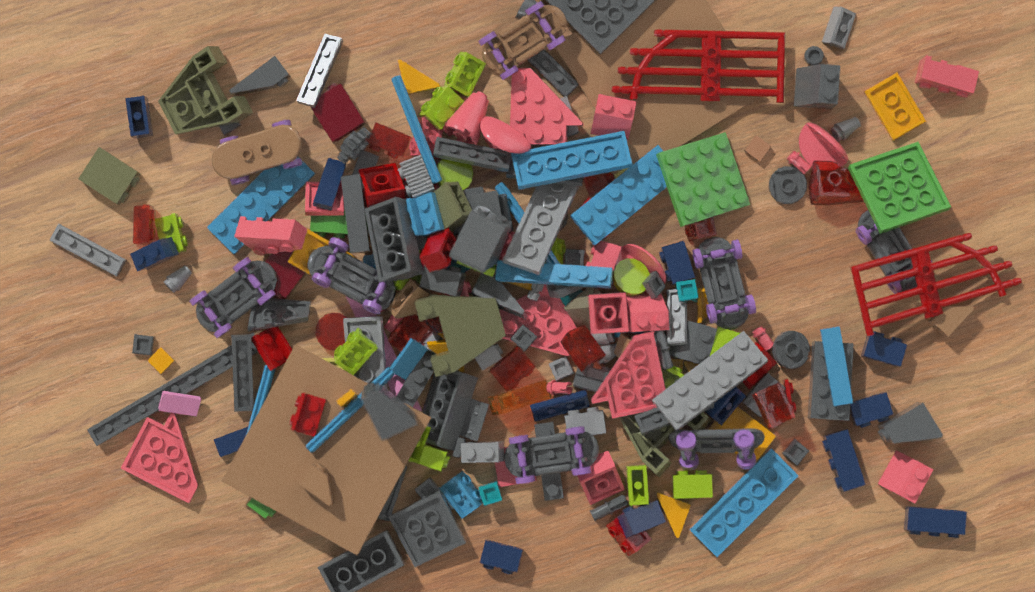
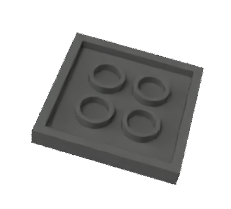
[388,491,466,567]

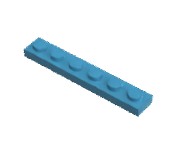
[495,261,613,288]

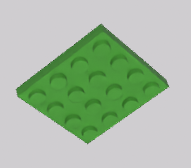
[656,132,750,227]
[848,142,951,234]

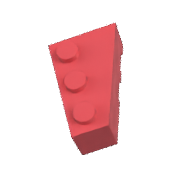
[915,55,979,98]
[234,216,307,256]

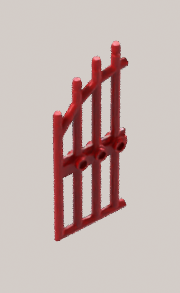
[612,29,785,103]
[850,233,1022,336]

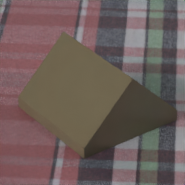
[563,287,601,331]

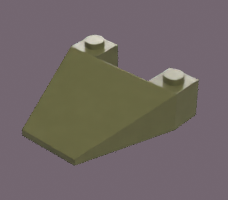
[158,46,253,134]
[415,295,506,377]
[619,412,712,477]

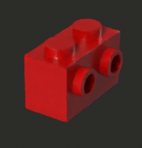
[420,228,456,272]

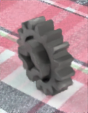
[337,127,372,164]

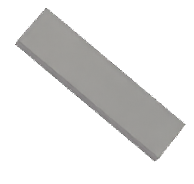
[50,223,126,277]

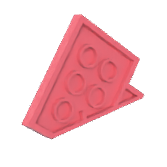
[510,68,584,145]
[499,284,578,356]
[591,332,665,419]
[121,413,199,503]

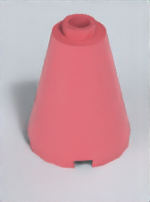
[443,91,489,145]

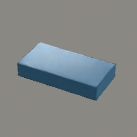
[390,338,428,380]

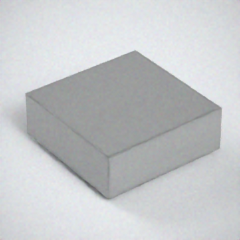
[549,356,574,381]

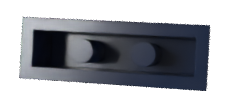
[822,429,866,492]
[904,506,967,538]

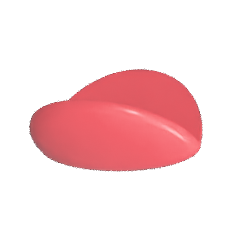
[480,116,531,158]
[799,122,849,171]
[616,244,666,293]

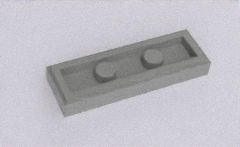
[667,289,687,346]

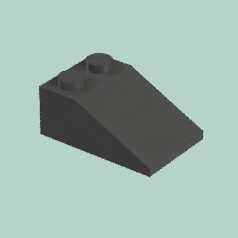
[655,320,717,364]

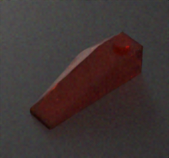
[808,160,864,205]

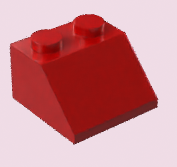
[358,163,405,208]

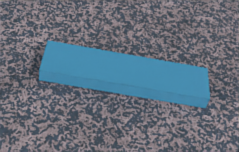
[820,326,853,406]

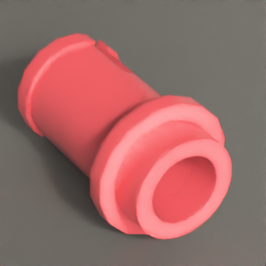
[787,151,812,175]
[383,315,405,333]
[752,326,774,351]
[547,380,573,395]

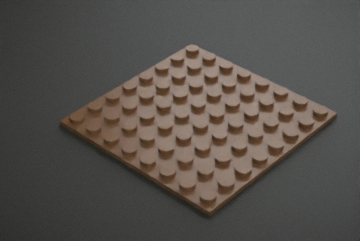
[556,0,762,165]
[222,344,431,555]

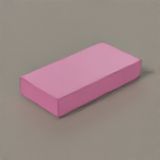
[158,391,201,416]

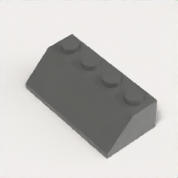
[364,197,423,283]
[422,371,478,451]

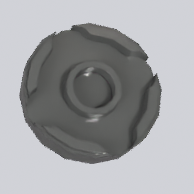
[768,166,807,204]
[772,331,810,369]

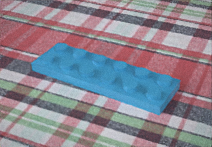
[511,131,632,190]
[570,145,667,246]
[207,157,315,255]
[689,448,799,557]

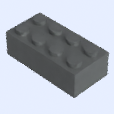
[808,341,854,421]
[318,529,405,592]

